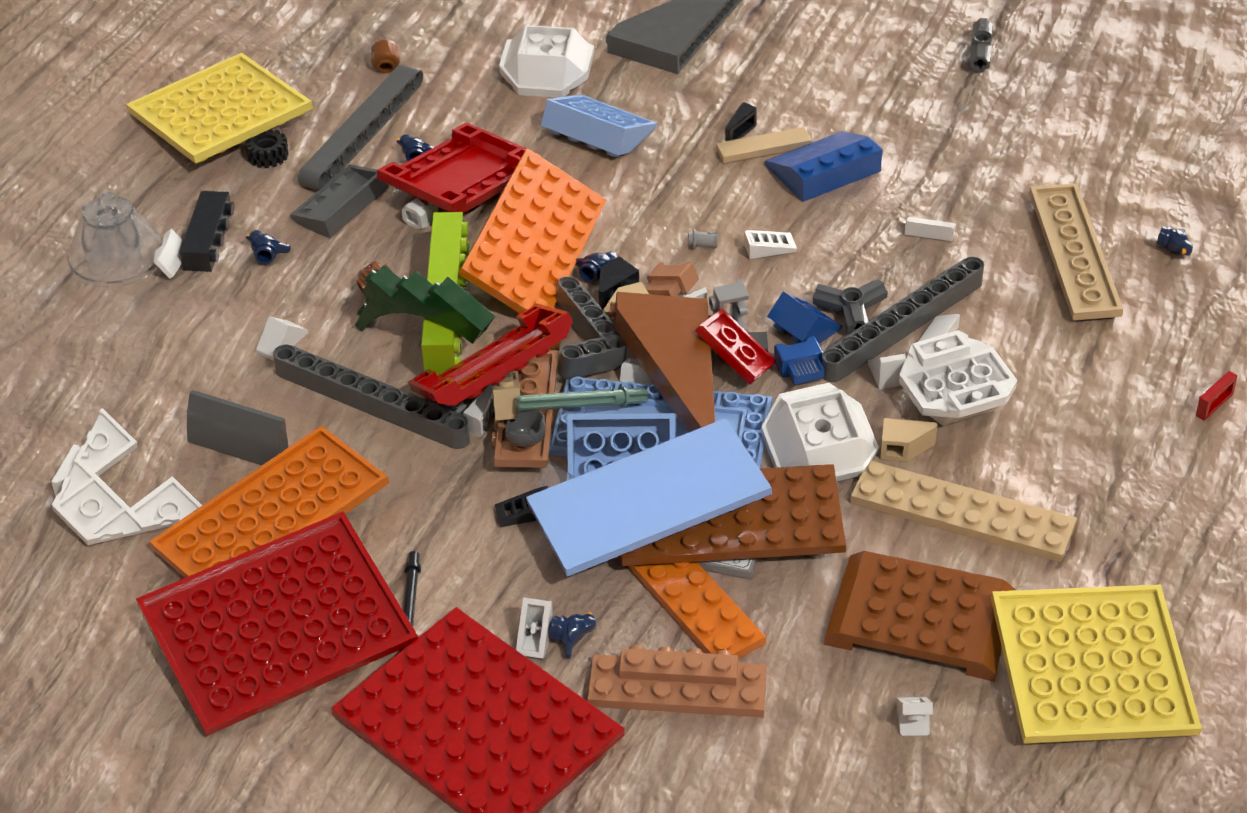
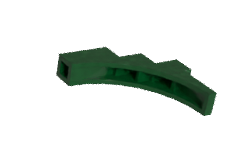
[354,265,495,344]

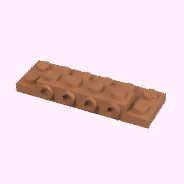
[492,350,558,468]
[588,645,767,718]

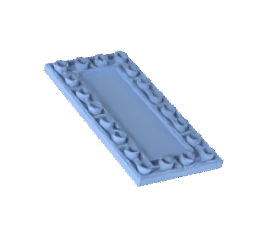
[549,376,772,469]
[526,418,772,577]

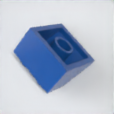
[767,291,842,344]

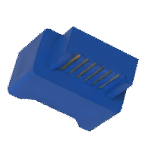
[774,336,825,385]

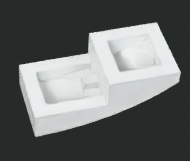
[154,229,183,279]

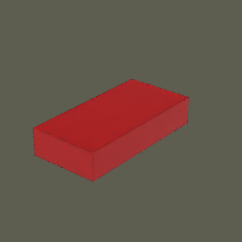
[1196,371,1238,421]

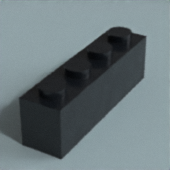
[180,191,234,272]

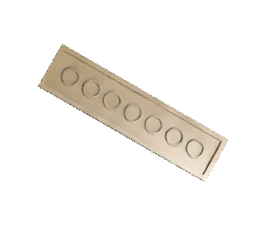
[1029,183,1123,320]
[850,461,1077,563]

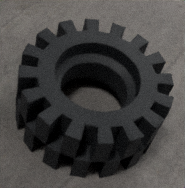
[245,129,289,169]

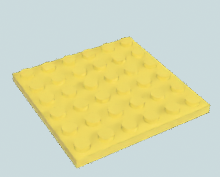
[126,53,313,164]
[991,585,1202,744]

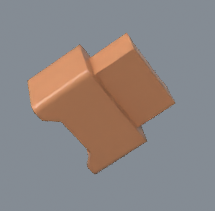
[646,262,699,296]

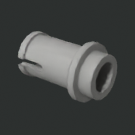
[688,229,718,249]

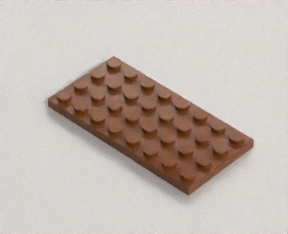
[622,464,846,566]

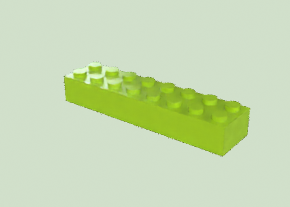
[421,212,470,375]

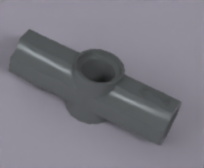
[970,18,992,73]

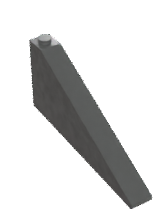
[606,0,742,74]

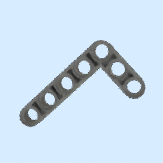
[556,276,627,379]

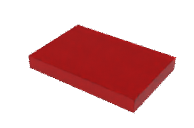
[695,309,777,385]

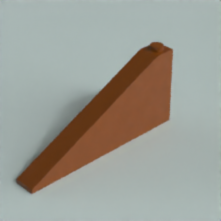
[610,292,715,433]

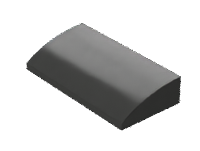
[290,164,389,238]
[186,390,288,465]

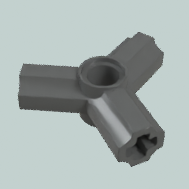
[813,279,888,334]

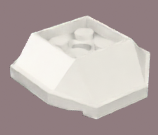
[499,25,594,98]
[899,330,1017,426]
[760,383,879,482]

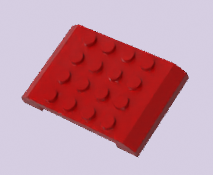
[377,122,539,214]
[407,303,573,405]

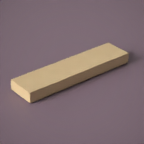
[716,127,812,163]

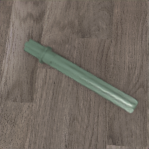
[515,386,648,411]

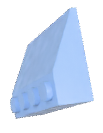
[541,94,657,157]
[567,413,677,480]

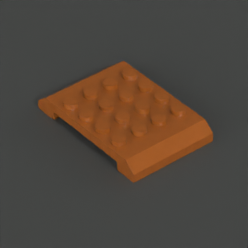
[824,551,1016,682]

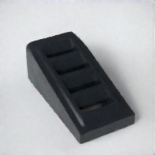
[725,102,757,141]
[495,486,548,527]

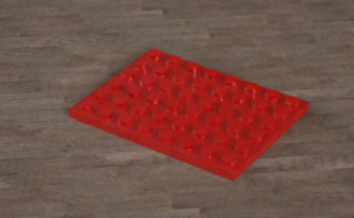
[136,511,418,736]
[331,607,625,813]

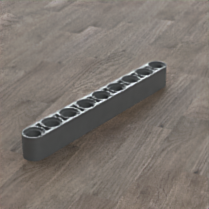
[298,65,423,191]
[821,256,984,382]
[273,344,470,449]

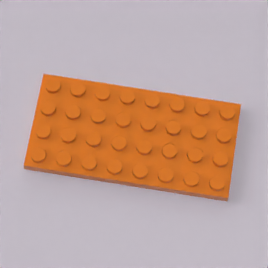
[458,148,607,313]
[149,425,389,578]

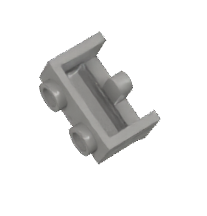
[709,278,749,332]

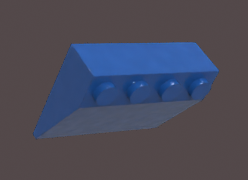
[765,131,883,202]

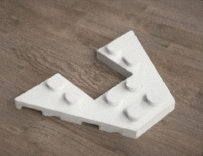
[52,408,202,545]

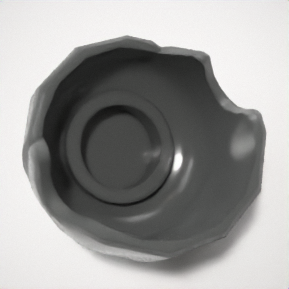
[505,410,546,447]

